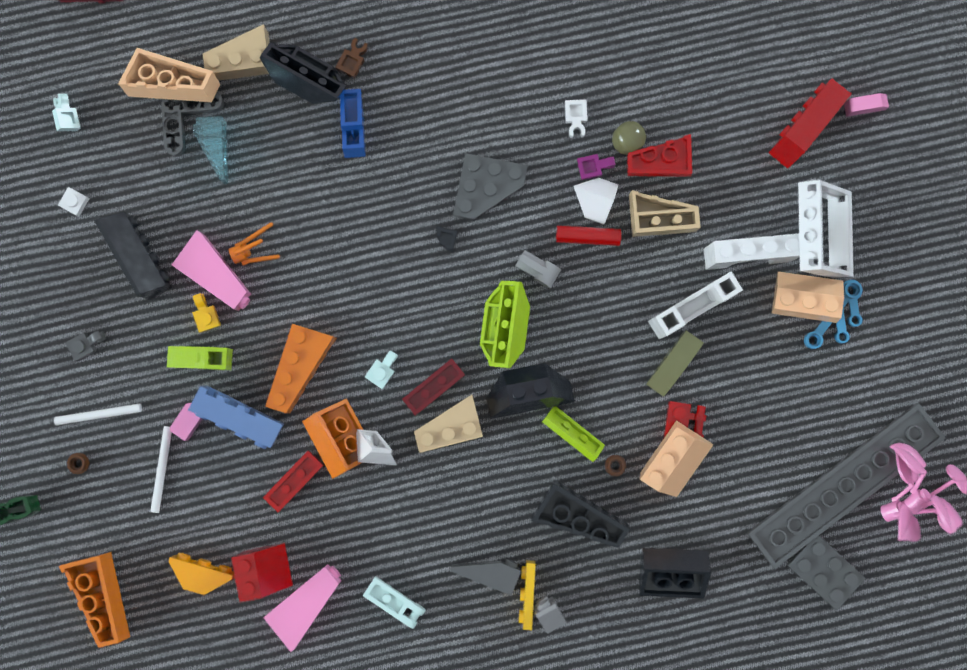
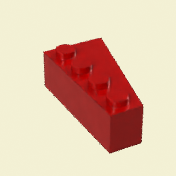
[768,78,851,169]

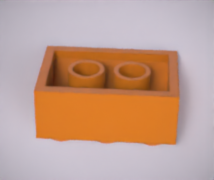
[302,398,363,479]

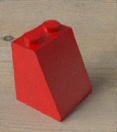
[231,543,293,602]

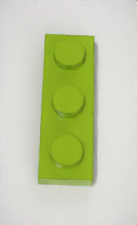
[542,406,605,462]

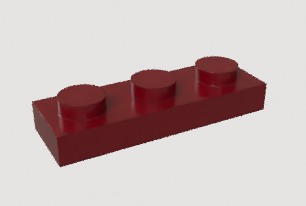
[402,358,465,416]

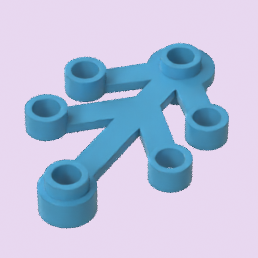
[804,280,862,349]

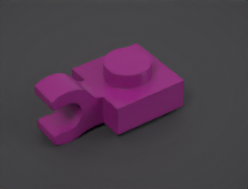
[577,154,616,181]

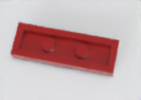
[263,450,324,513]

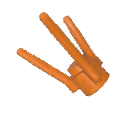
[229,222,280,266]

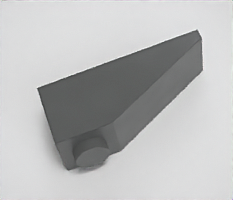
[450,559,521,596]

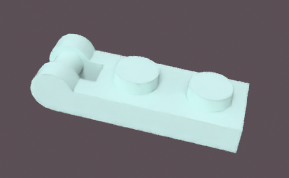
[363,576,426,629]

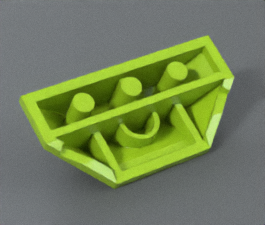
[480,281,530,368]

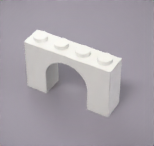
[704,234,800,270]
[648,271,743,339]

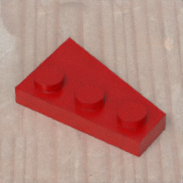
[627,134,692,177]

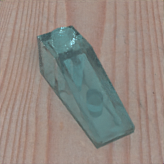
[193,116,228,184]

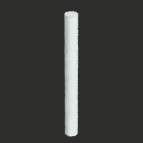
[54,404,142,425]
[150,426,172,513]

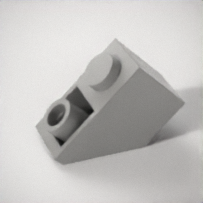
[534,596,566,634]

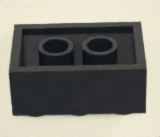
[639,547,711,599]

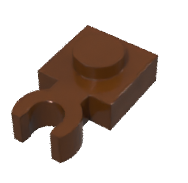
[335,38,368,79]

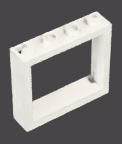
[798,180,853,278]

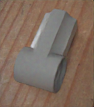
[515,250,561,289]

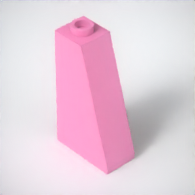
[172,230,251,311]
[264,564,341,652]

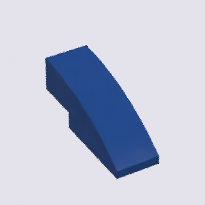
[340,89,366,158]

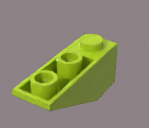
[167,346,233,371]

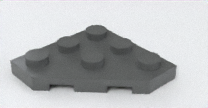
[453,153,528,220]

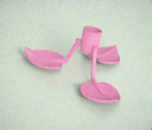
[890,443,967,535]
[881,449,956,542]

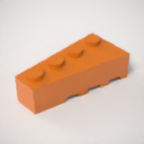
[265,324,337,413]
[59,552,130,648]

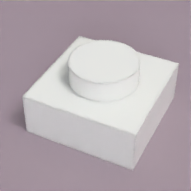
[58,187,90,217]

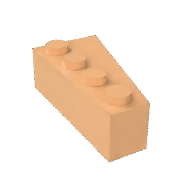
[118,48,221,102]

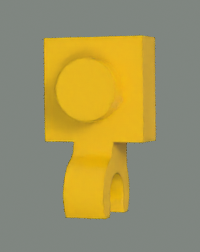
[192,293,221,333]

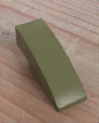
[646,330,704,397]

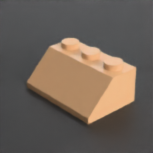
[771,272,844,323]
[640,421,713,497]

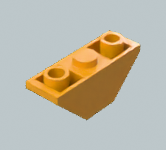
[169,553,235,595]

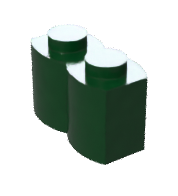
[0,495,41,525]

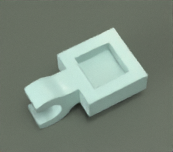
[52,94,81,131]
[365,351,398,389]

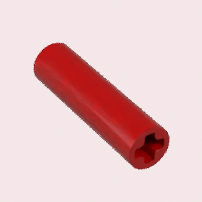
[556,225,621,246]

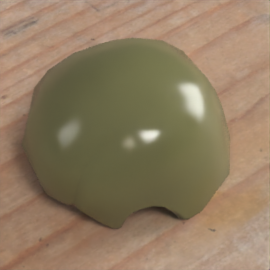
[612,121,647,155]

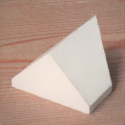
[574,178,618,224]
[356,429,397,465]

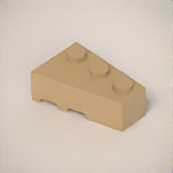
[203,24,270,81]
[629,190,700,237]
[414,395,483,453]

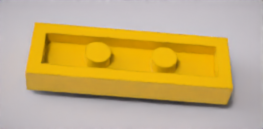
[519,560,535,630]

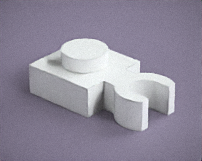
[565,100,587,138]

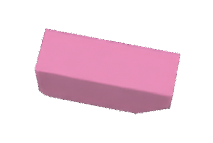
[844,93,889,117]
[170,402,203,441]

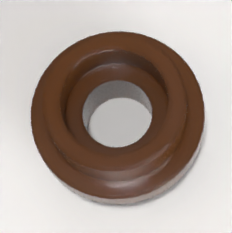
[67,453,90,474]
[605,455,626,476]

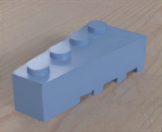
[188,385,284,449]

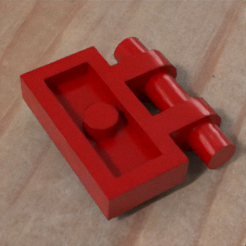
[663,401,707,439]

